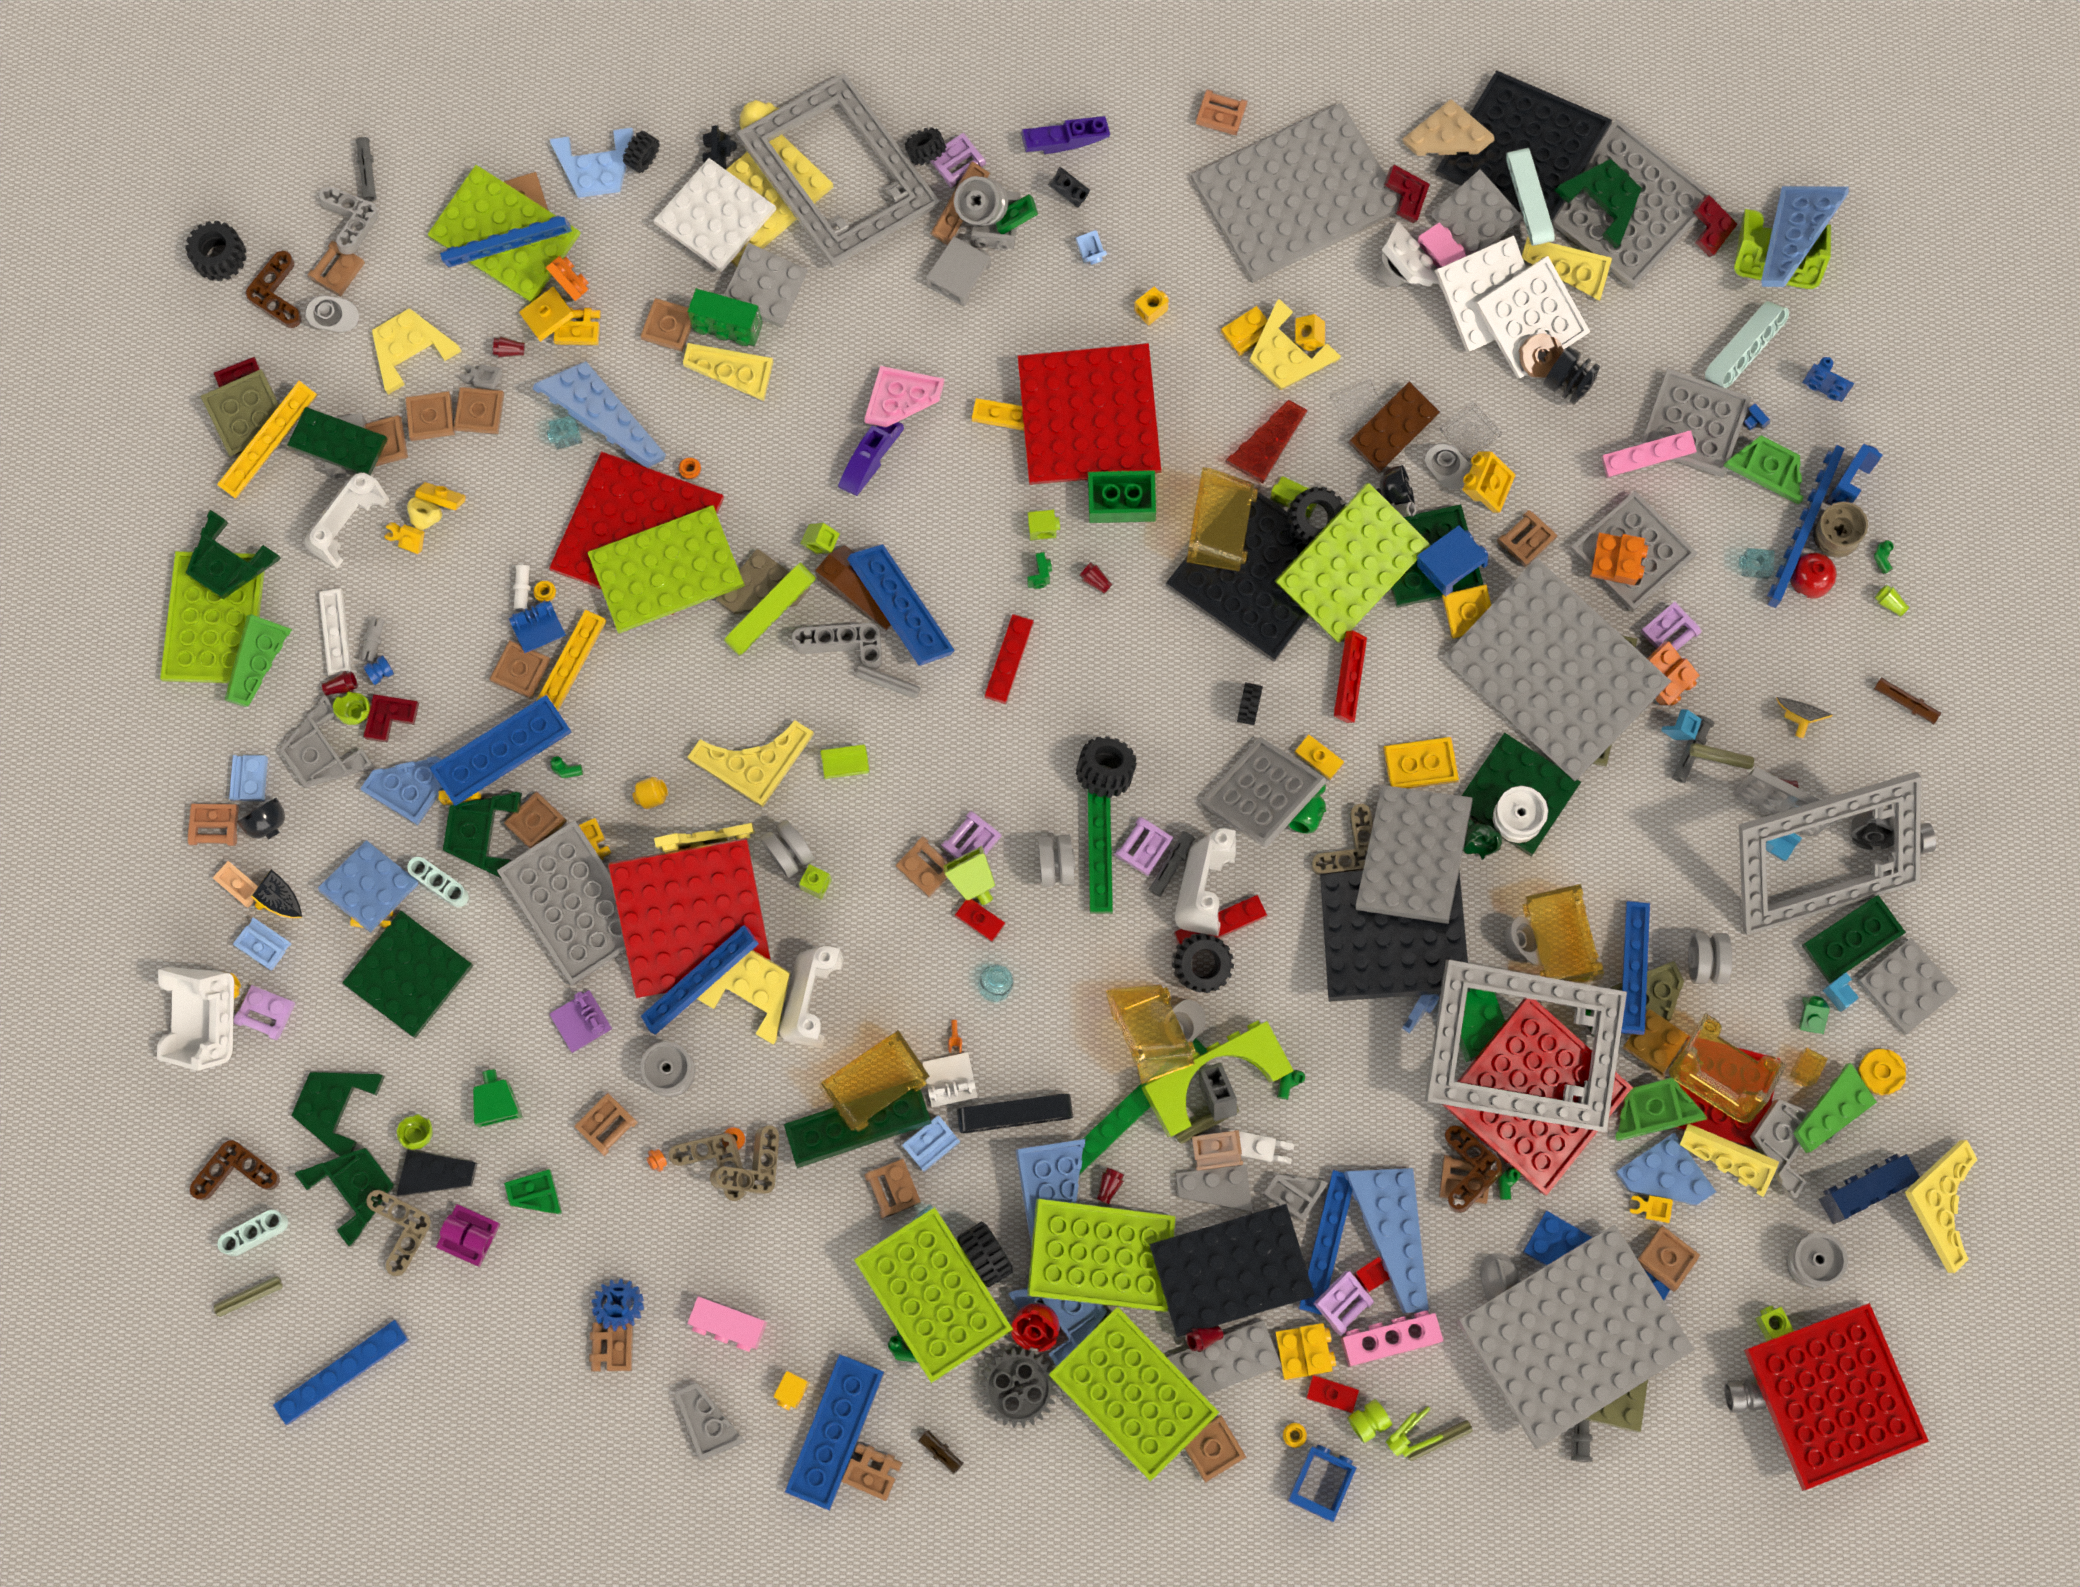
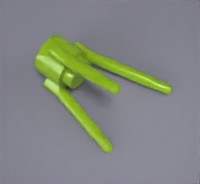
[1385,1406,1443,1457]

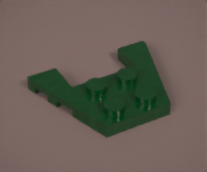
[1554,159,1642,248]
[186,510,281,599]
[443,792,522,879]
[291,1072,385,1156]
[294,1147,395,1247]

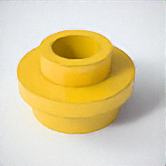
[533,581,556,603]
[1283,1423,1307,1448]

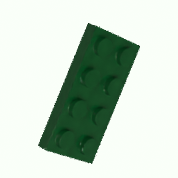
[287,407,388,476]
[1802,895,1906,984]

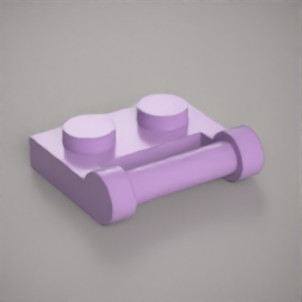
[930,133,986,188]
[1641,602,1702,651]
[941,811,1002,858]
[1114,817,1173,876]
[233,985,295,1040]
[1313,1271,1374,1336]

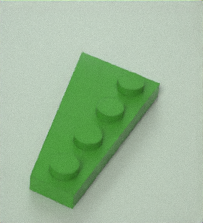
[224,614,292,707]
[1793,1063,1877,1153]

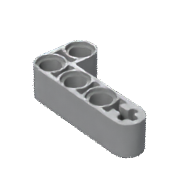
[792,623,882,670]

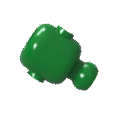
[1287,784,1326,834]

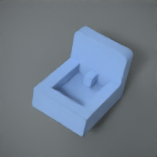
[1075,230,1107,265]

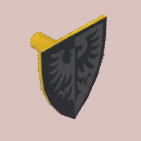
[1776,697,1833,738]
[251,869,303,918]

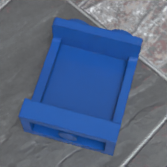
[1826,444,1883,505]
[1417,526,1489,597]

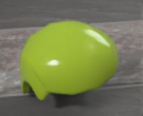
[332,692,370,725]
[396,1114,433,1150]

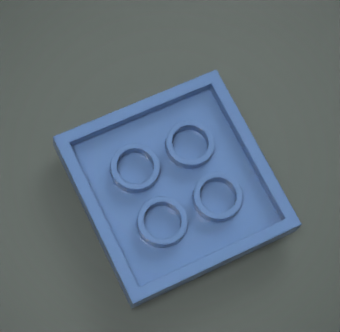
[318,840,418,933]

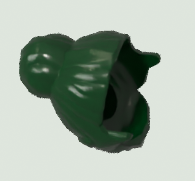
[1463,819,1502,860]

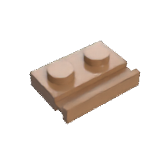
[1192,1130,1243,1171]

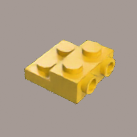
[1462,451,1516,513]
[1275,1323,1336,1380]

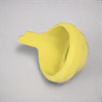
[739,100,780,130]
[407,497,442,531]

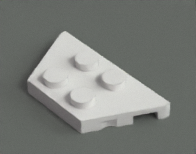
[1382,222,1442,289]

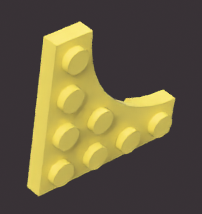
[687,720,814,807]
[654,823,755,852]
[1905,1140,1978,1273]

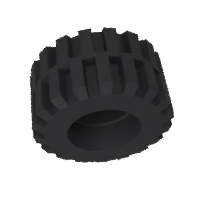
[185,221,247,281]
[1287,487,1345,544]
[1076,736,1137,798]
[1172,933,1234,993]
[957,1221,1013,1288]

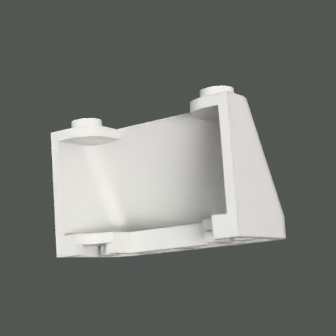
[304,473,389,569]
[1175,829,1237,936]
[779,946,844,1049]
[157,967,234,1071]

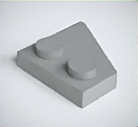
[1263,1174,1328,1222]

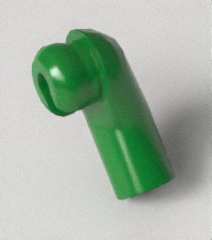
[1874,540,1894,575]
[550,756,583,779]
[1277,1070,1305,1100]
[1498,1167,1521,1201]
[888,1335,918,1363]

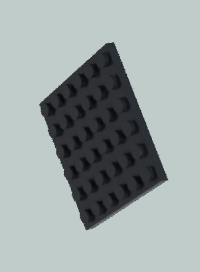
[1436,70,1612,224]
[1166,482,1310,662]
[1320,870,1471,1002]

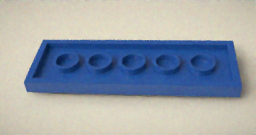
[847,544,955,666]
[430,695,572,806]
[1523,1210,1670,1300]
[785,1354,885,1511]

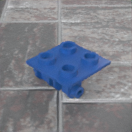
[1802,357,1854,402]
[508,600,566,653]

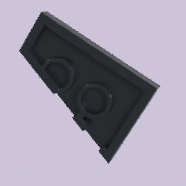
[396,1150,477,1197]

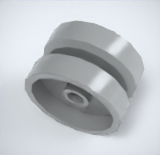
[954,176,1008,226]
[759,819,815,878]
[1038,834,1075,887]
[1688,933,1732,984]
[640,1041,696,1097]
[1787,1233,1848,1289]

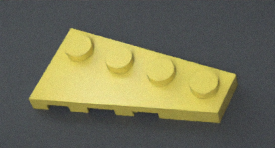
[1522,237,1612,301]
[683,343,774,401]
[1680,1124,1779,1198]

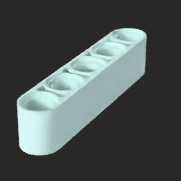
[1506,148,1554,246]
[1705,301,1789,388]

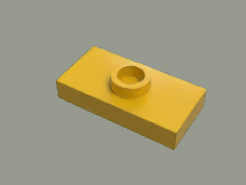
[415,482,466,510]
[1294,734,1345,780]

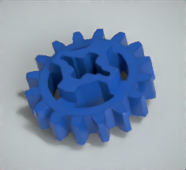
[592,1279,644,1331]

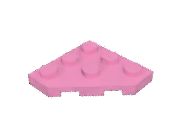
[865,366,944,427]

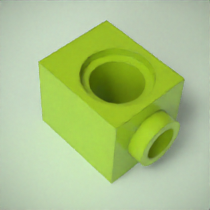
[1028,510,1060,541]
[800,522,840,554]
[799,864,832,900]
[1755,1305,1794,1341]

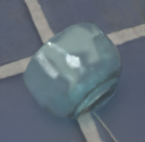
[978,964,1014,1002]

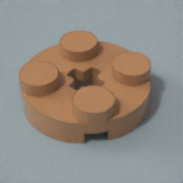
[1519,333,1564,378]

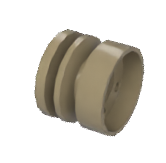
[1813,502,1868,558]

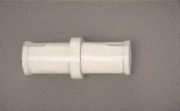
[512,565,531,612]

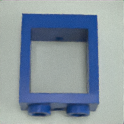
[1287,1444,1357,1522]

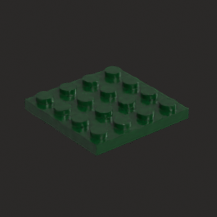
[1391,504,1484,608]
[1461,732,1581,857]
[342,911,474,1038]

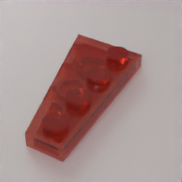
[1225,400,1308,484]

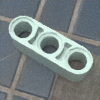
[407,857,469,907]
[217,1210,288,1256]

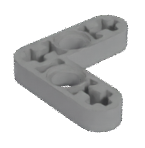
[319,187,378,255]

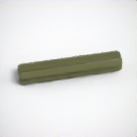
[1689,743,1755,769]
[1175,1106,1239,1144]
[213,1277,283,1317]
[1407,1420,1473,1461]

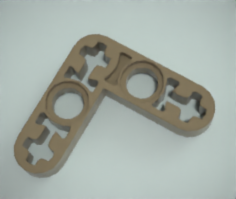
[1311,804,1373,876]
[710,1126,779,1194]
[669,1133,747,1201]
[367,1190,431,1276]

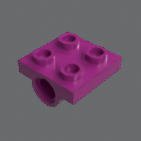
[435,1204,501,1267]

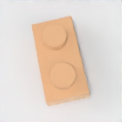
[213,861,258,908]

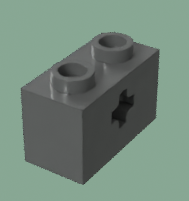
[1199,1062,1237,1121]

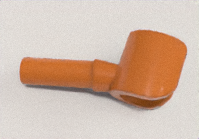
[948,1020,963,1053]

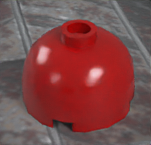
[1790,552,1837,599]
[1011,1303,1060,1352]

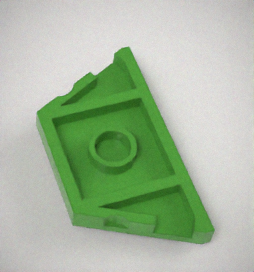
[1723,435,1803,504]
[1615,1078,1707,1141]

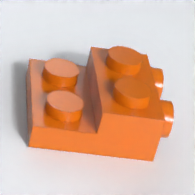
[545,256,589,301]
[1590,532,1648,586]
[1647,641,1700,706]

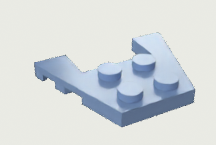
[550,128,634,198]

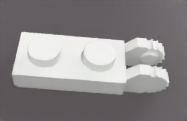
[1230,1129,1294,1165]

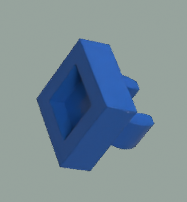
[1744,403,1770,430]

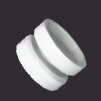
[1492,786,1548,843]

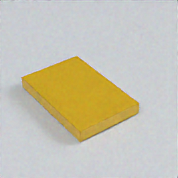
[1383,737,1459,789]

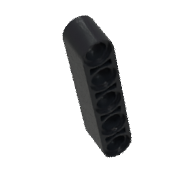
[957,1094,1073,1134]

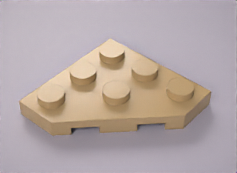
[1403,99,1494,156]

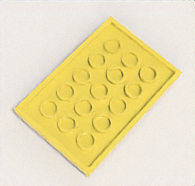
[726,135,833,267]

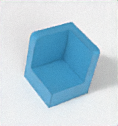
[1661,709,1702,740]
[1766,833,1802,861]
[1822,973,1859,1012]

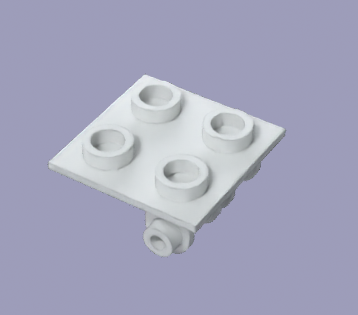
[922,1052,978,1108]

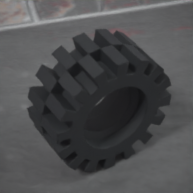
[904,127,947,165]
[623,130,660,173]
[1237,682,1263,725]

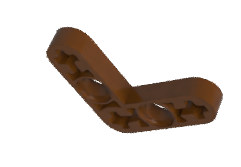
[246,251,302,328]
[1445,1125,1502,1213]
[189,1140,280,1201]

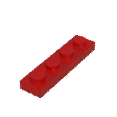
[985,614,1034,704]
[1334,630,1367,723]
[1174,895,1267,944]

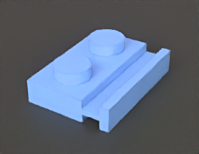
[229,755,268,802]
[233,917,292,971]
[902,1115,960,1172]

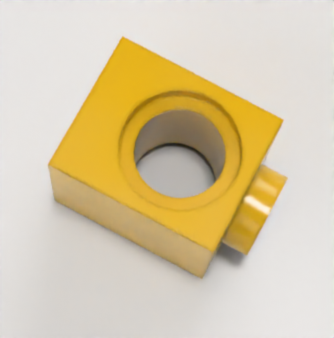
[1134,286,1169,326]
[1295,314,1325,351]
[773,1371,810,1411]

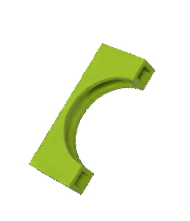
[1141,1020,1294,1138]

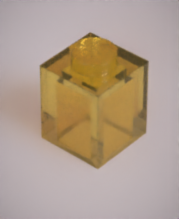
[1789,1048,1828,1087]

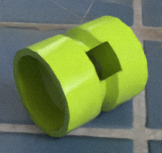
[1347,1398,1393,1444]

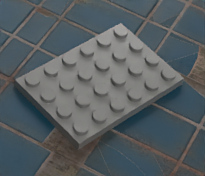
[1356,785,1472,924]
[497,820,626,986]

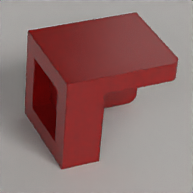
[1354,1257,1390,1293]

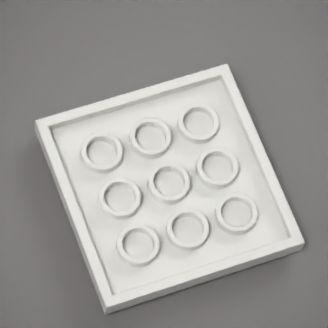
[654,158,776,272]
[1435,236,1526,352]
[1475,256,1590,379]

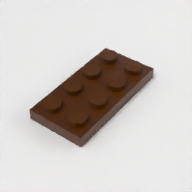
[1348,381,1440,473]

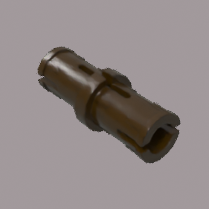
[918,1430,964,1475]

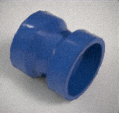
[363,655,394,685]

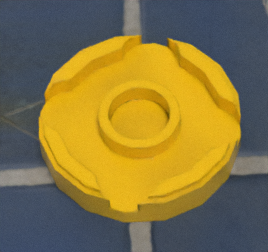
[1858,1049,1907,1096]

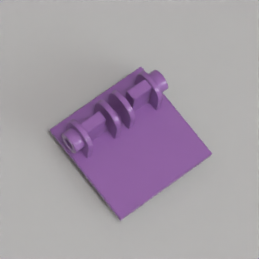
[549,990,612,1053]

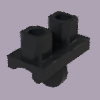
[702,125,737,169]
[1048,167,1090,208]

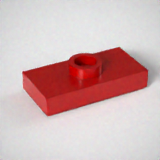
[955,899,1006,942]
[1306,1375,1359,1414]

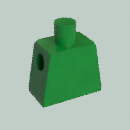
[473,1069,523,1128]

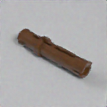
[1874,677,1942,725]

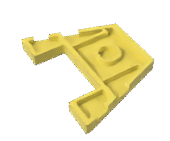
[1249,299,1341,390]
[372,308,461,395]
[697,950,791,1045]

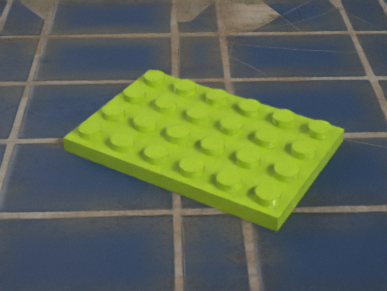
[427,165,581,303]
[1275,483,1430,643]
[588,505,745,634]
[160,551,265,683]
[1027,1199,1176,1312]
[854,1207,1013,1384]
[1049,1307,1220,1482]

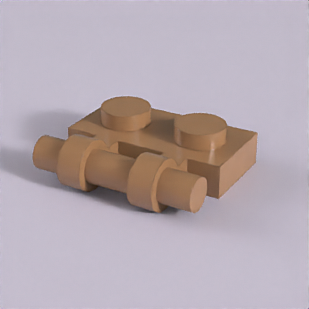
[589,1323,633,1372]
[842,1443,903,1501]

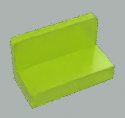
[1270,476,1317,518]
[820,744,870,779]

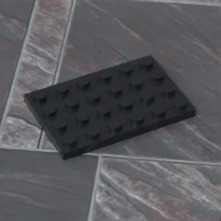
[1149,1203,1315,1337]

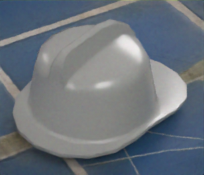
[1375,253,1421,287]
[306,295,359,332]
[1425,443,1471,489]
[1502,916,1550,966]
[1160,1000,1206,1048]
[1480,1253,1521,1301]

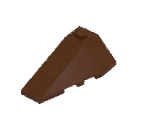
[815,545,891,631]

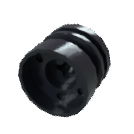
[1543,346,1601,405]

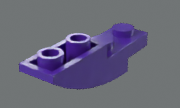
[1021,116,1110,155]
[838,422,904,496]

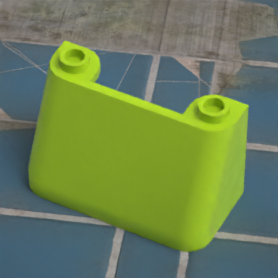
[1734,209,1831,289]

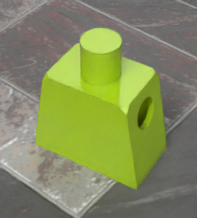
[944,846,995,905]

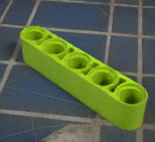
[723,562,816,656]

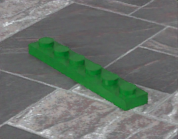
[1087,789,1113,914]

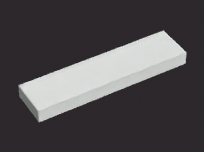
[319,588,352,678]

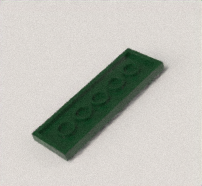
[784,1080,932,1169]

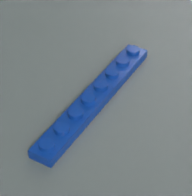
[1767,445,1845,608]

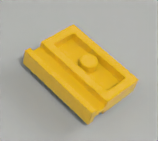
[1221,306,1268,356]

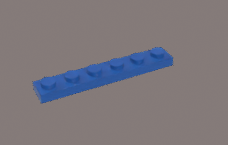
[440,216,572,268]
[1621,901,1650,1035]
[641,925,759,1035]
[1298,1170,1353,1316]
[273,1320,409,1425]

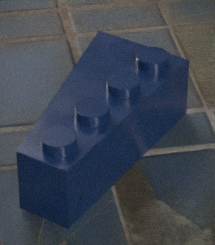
[1819,1153,1920,1224]

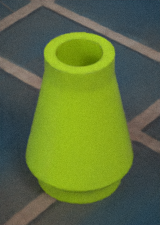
[1874,585,1909,617]

